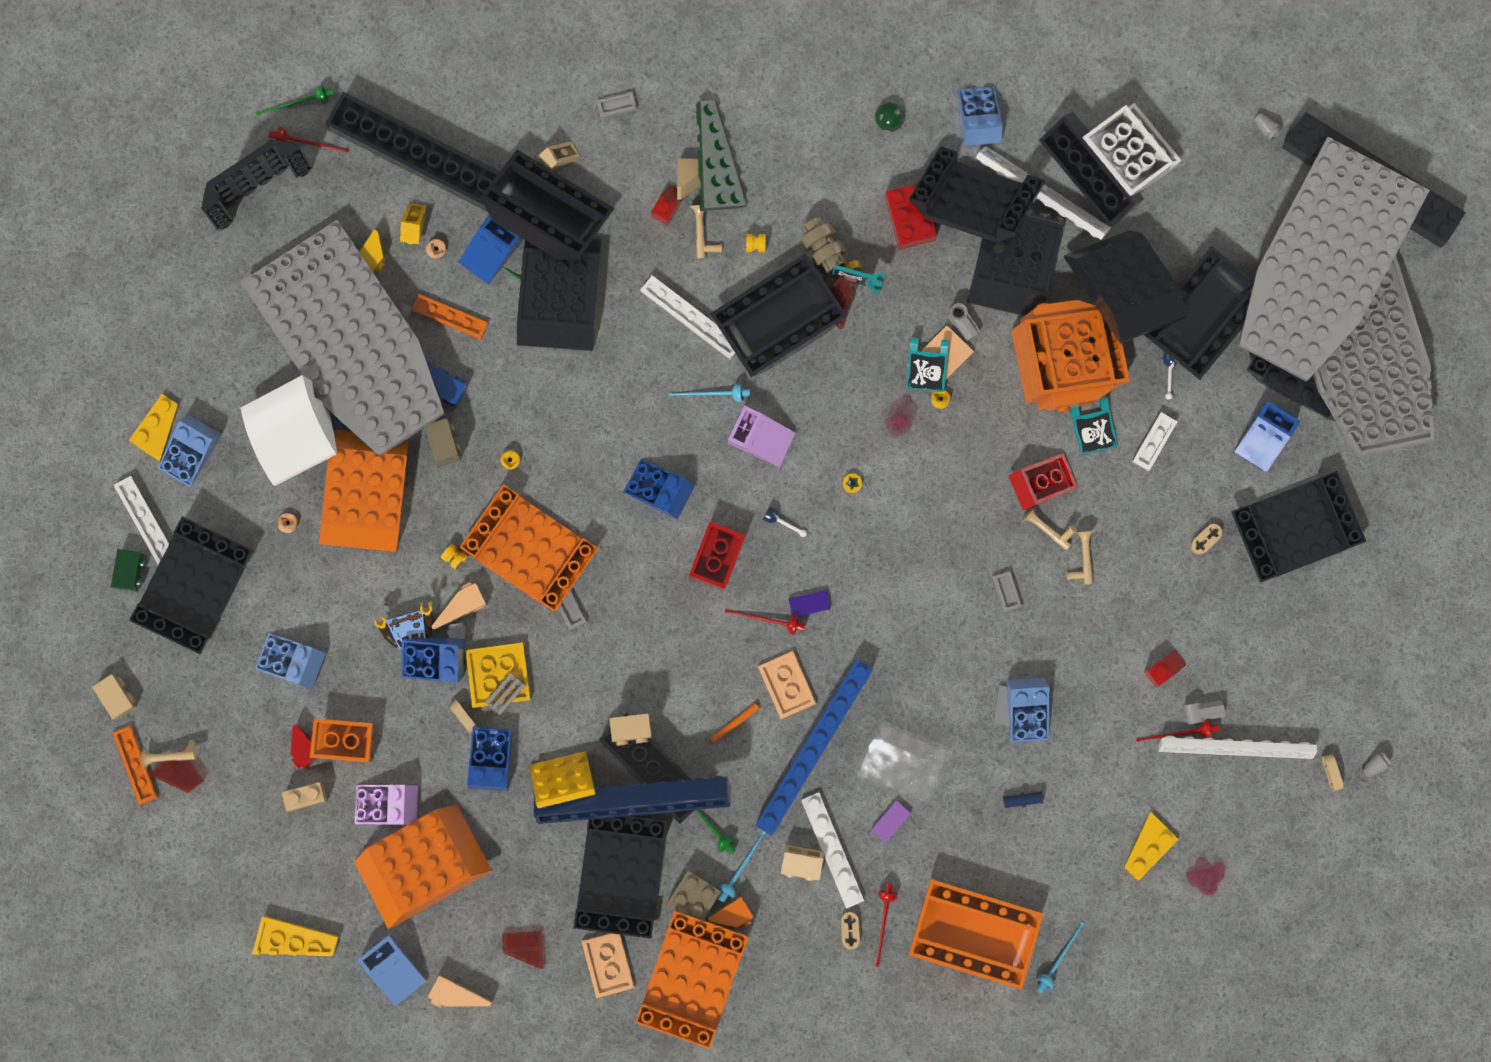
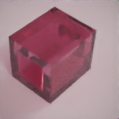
[884,410,912,439]

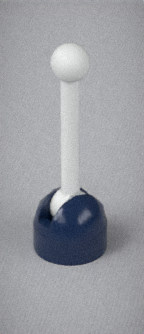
[1163,353,1178,400]
[763,507,807,537]

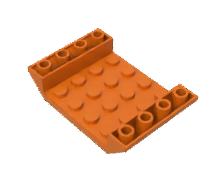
[460,484,599,612]
[635,910,749,1049]

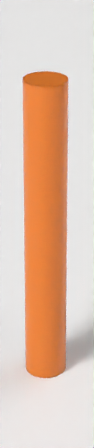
[709,703,760,744]

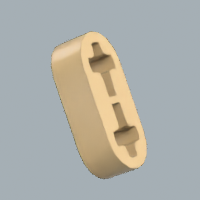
[1190,524,1223,555]
[449,700,477,734]
[1322,754,1343,792]
[841,912,860,950]

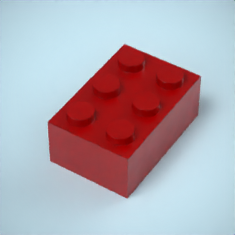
[884,183,937,250]
[689,521,746,591]

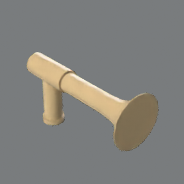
[689,205,722,259]
[1022,506,1077,550]
[1066,531,1095,585]
[141,740,197,769]

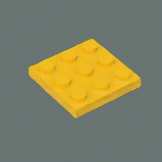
[465,643,531,708]
[530,751,595,808]

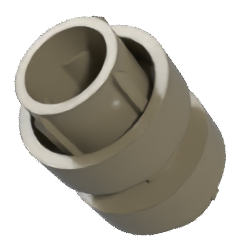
[801,217,847,274]

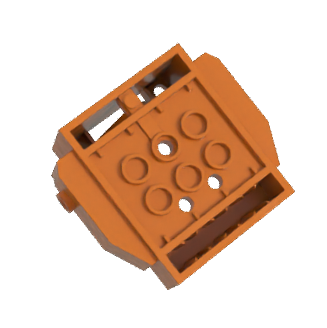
[1011,300,1130,413]

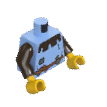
[373,601,434,650]

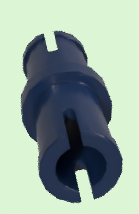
[1003,791,1043,808]

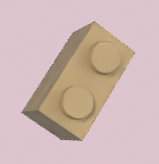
[92,674,136,721]
[609,714,652,746]
[282,782,327,812]
[781,845,824,881]

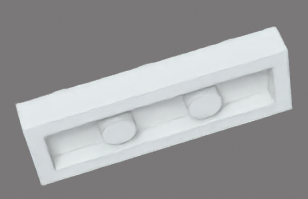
[1132,412,1177,471]

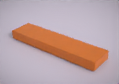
[411,293,489,340]
[112,725,158,805]

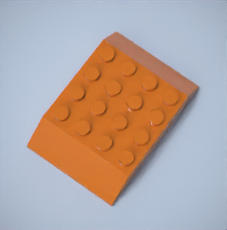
[319,429,408,552]
[354,804,492,930]
[908,879,1044,990]

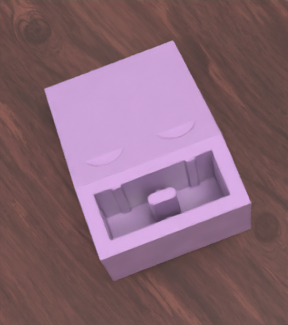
[728,405,796,467]
[355,785,418,825]

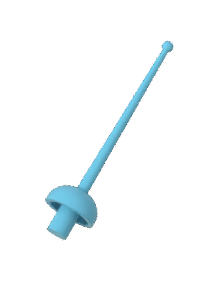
[669,383,750,402]
[717,831,766,903]
[1036,921,1085,994]

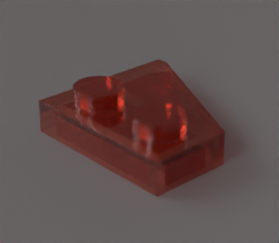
[829,276,856,329]
[150,750,204,793]
[502,931,544,969]

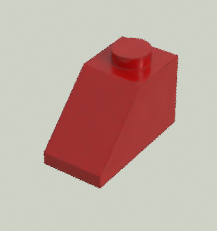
[651,185,685,226]
[1144,650,1186,688]
[290,724,318,769]

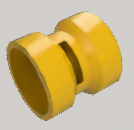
[746,234,766,253]
[440,543,467,570]

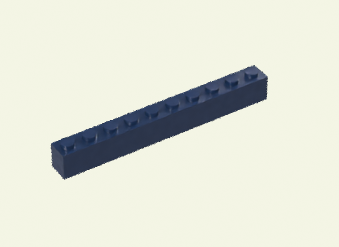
[534,776,731,824]

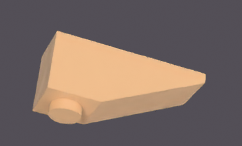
[432,582,487,631]
[428,975,493,1007]

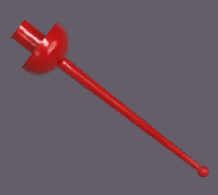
[268,126,349,153]
[725,609,806,635]
[1136,720,1219,742]
[875,883,898,967]

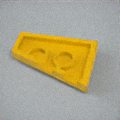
[129,394,179,462]
[1124,812,1179,881]

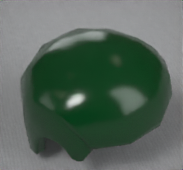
[875,102,904,132]

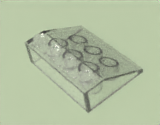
[858,720,953,804]

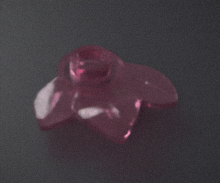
[1186,857,1225,896]

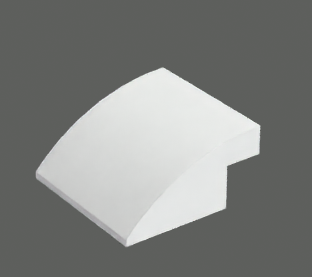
[1083,103,1182,196]
[241,375,338,486]

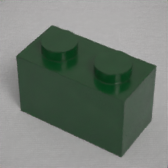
[111,549,146,592]

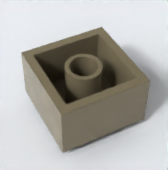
[425,419,463,467]
[667,871,721,920]

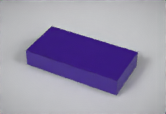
[788,590,830,617]

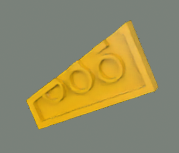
[252,916,339,956]

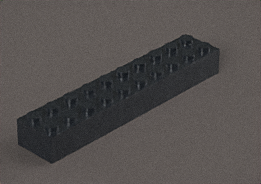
[325,92,500,212]
[1282,112,1466,248]

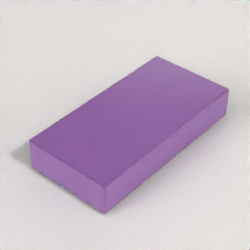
[871,801,911,843]

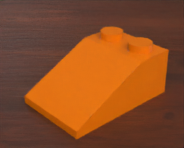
[310,719,375,763]

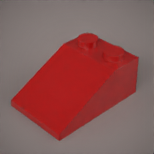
[1008,453,1078,510]

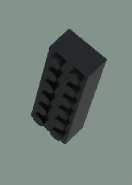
[1039,112,1144,227]
[599,712,695,824]

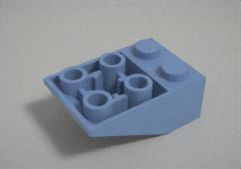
[958,86,1003,146]
[158,415,221,487]
[255,633,326,689]
[1006,678,1049,743]
[357,935,427,1006]

